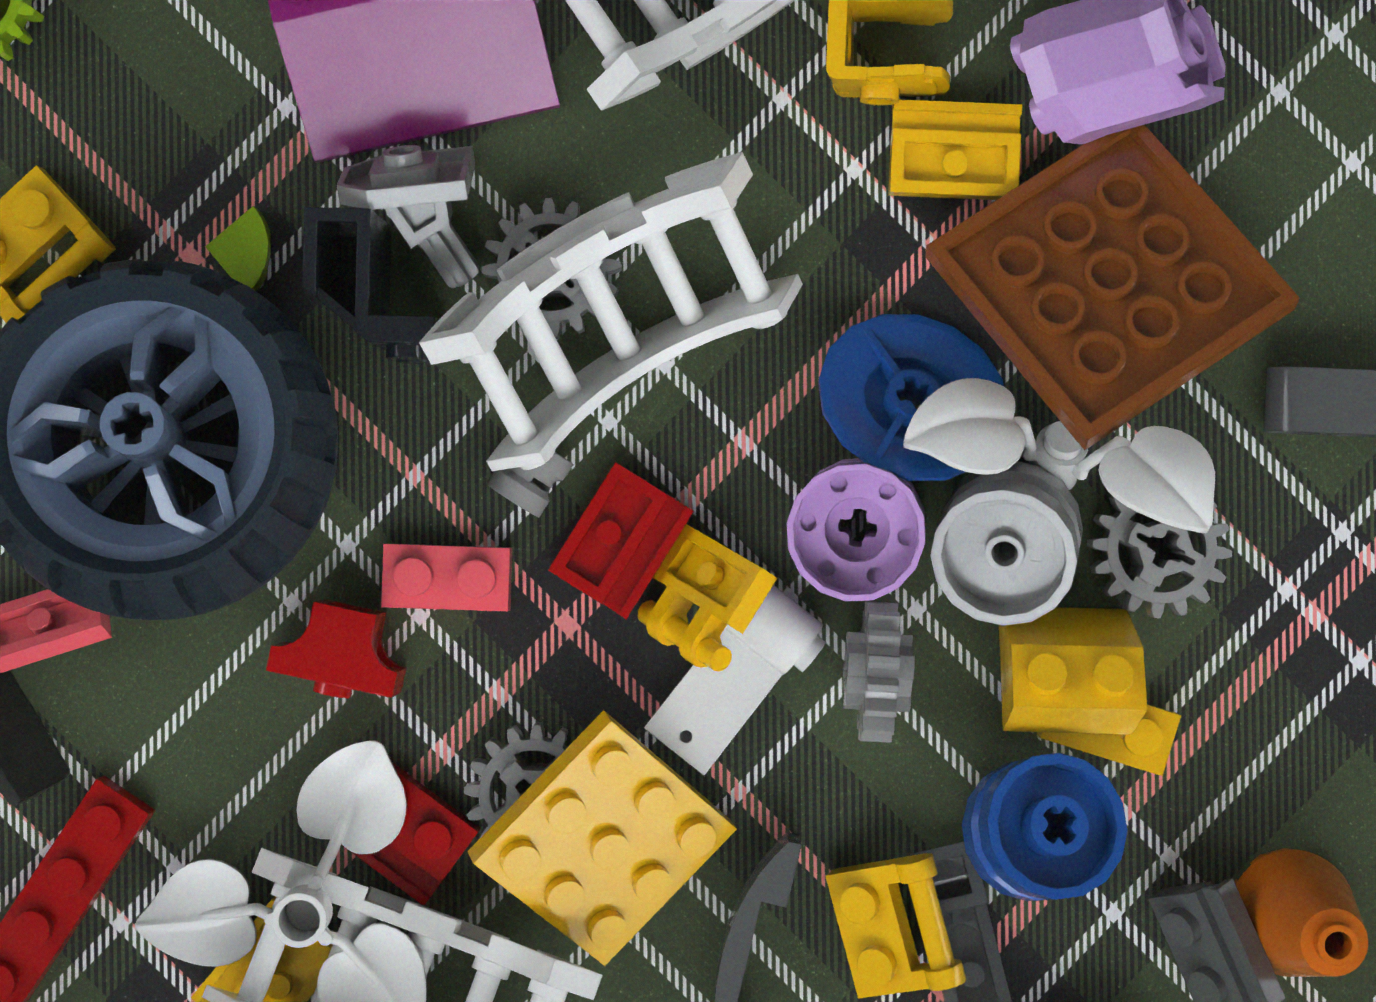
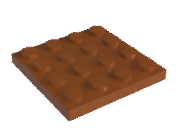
[926,125,1300,451]

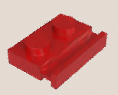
[548,462,694,619]
[341,763,481,906]

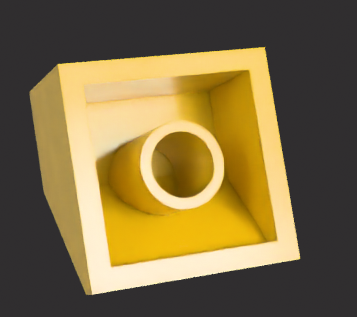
[999,607,1148,734]

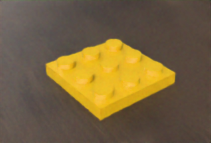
[467,710,737,966]

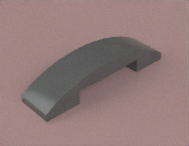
[715,832,802,1002]
[910,842,1012,1002]

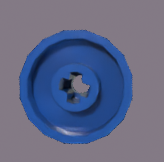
[962,753,1128,901]

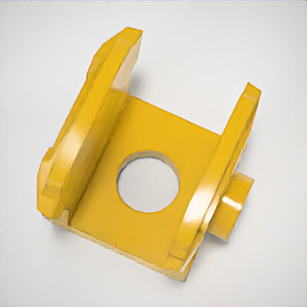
[826,0,953,105]

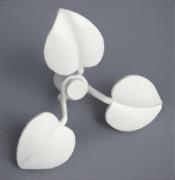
[903,378,1215,533]
[135,740,427,1002]

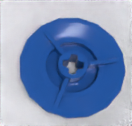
[818,314,1004,481]

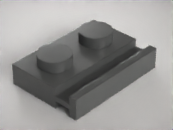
[1149,878,1286,1002]

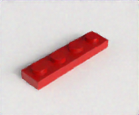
[0,776,156,1002]

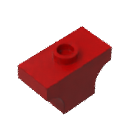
[266,599,407,698]

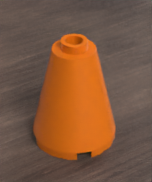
[1234,848,1368,977]

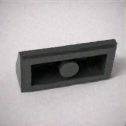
[0,671,70,806]

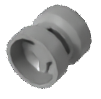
[486,452,574,518]

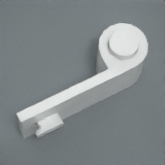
[644,585,826,776]

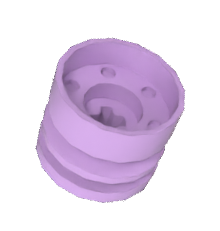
[787,458,926,602]

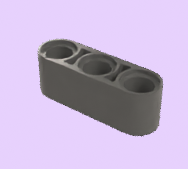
[1264,367,1376,438]

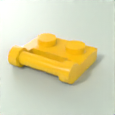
[0,165,116,323]
[825,853,967,999]

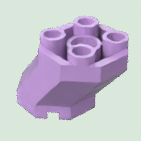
[1010,0,1225,144]

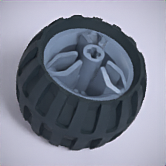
[0,259,338,620]

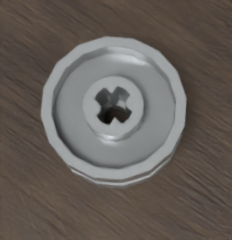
[930,461,1083,626]

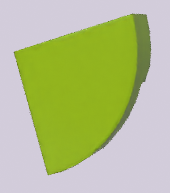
[205,206,271,292]

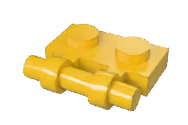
[637,524,777,672]

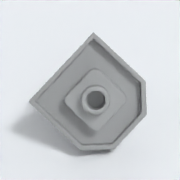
[337,145,480,288]

